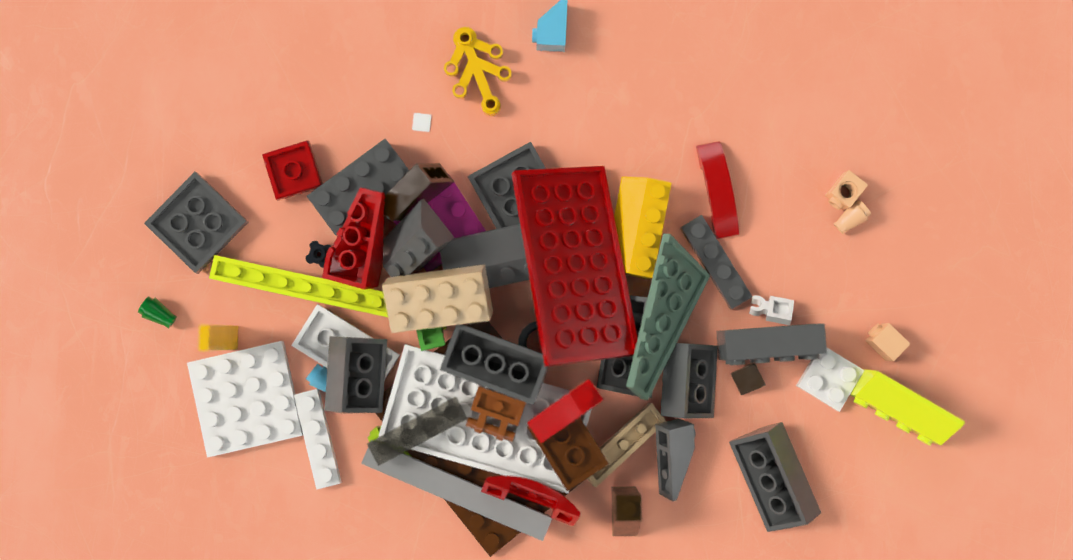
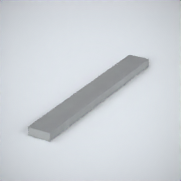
[361,440,552,541]

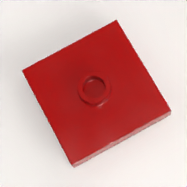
[262,140,323,201]

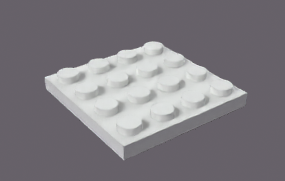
[187,341,303,458]

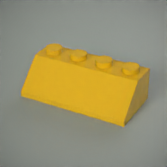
[614,177,672,280]

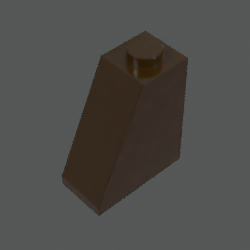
[384,163,454,222]
[611,486,642,536]

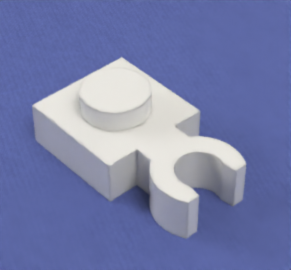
[749,295,794,325]

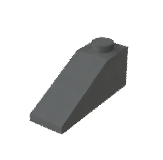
[655,419,696,501]

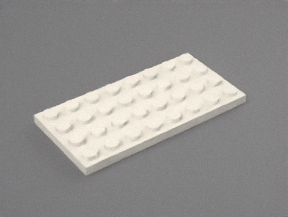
[378,344,592,493]

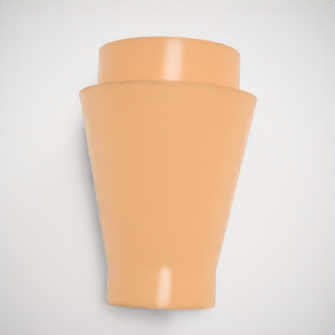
[834,200,871,234]

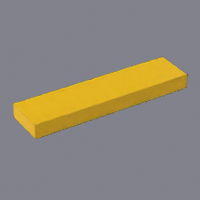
[198,325,238,351]

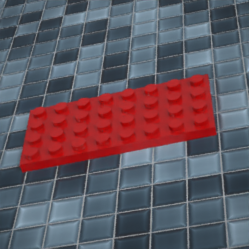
[512,166,638,367]

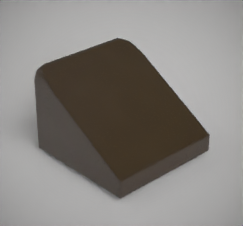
[730,363,766,395]

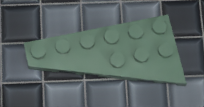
[626,234,711,400]

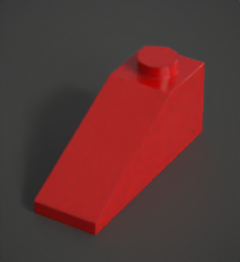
[527,379,604,443]

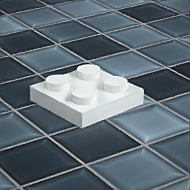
[796,348,864,412]

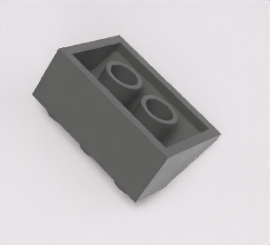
[383,199,454,277]
[324,336,387,413]
[661,343,718,419]

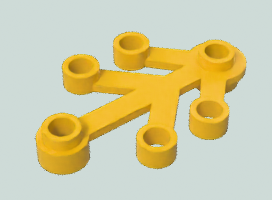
[444,27,512,116]

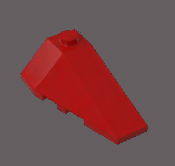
[322,187,385,290]

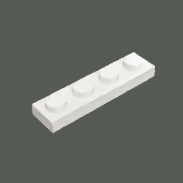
[294,389,342,490]

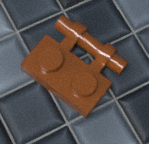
[465,386,526,442]

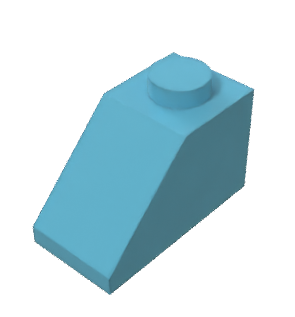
[532,0,568,52]

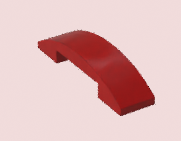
[696,141,739,239]
[481,476,581,526]

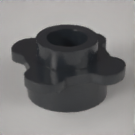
[306,241,332,268]

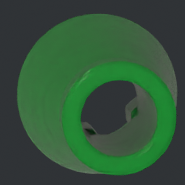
[138,296,177,328]

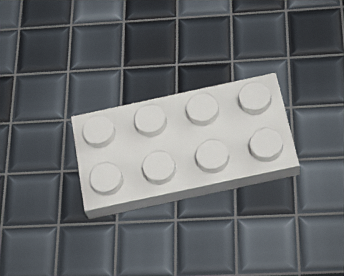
[291,304,400,381]

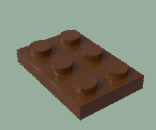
[527,417,609,491]

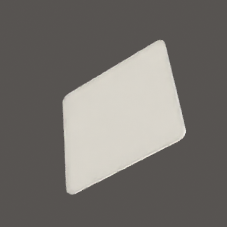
[412,113,431,132]

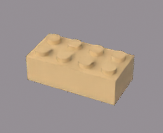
[382,264,493,333]

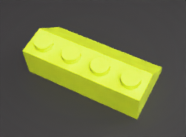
[850,369,965,446]

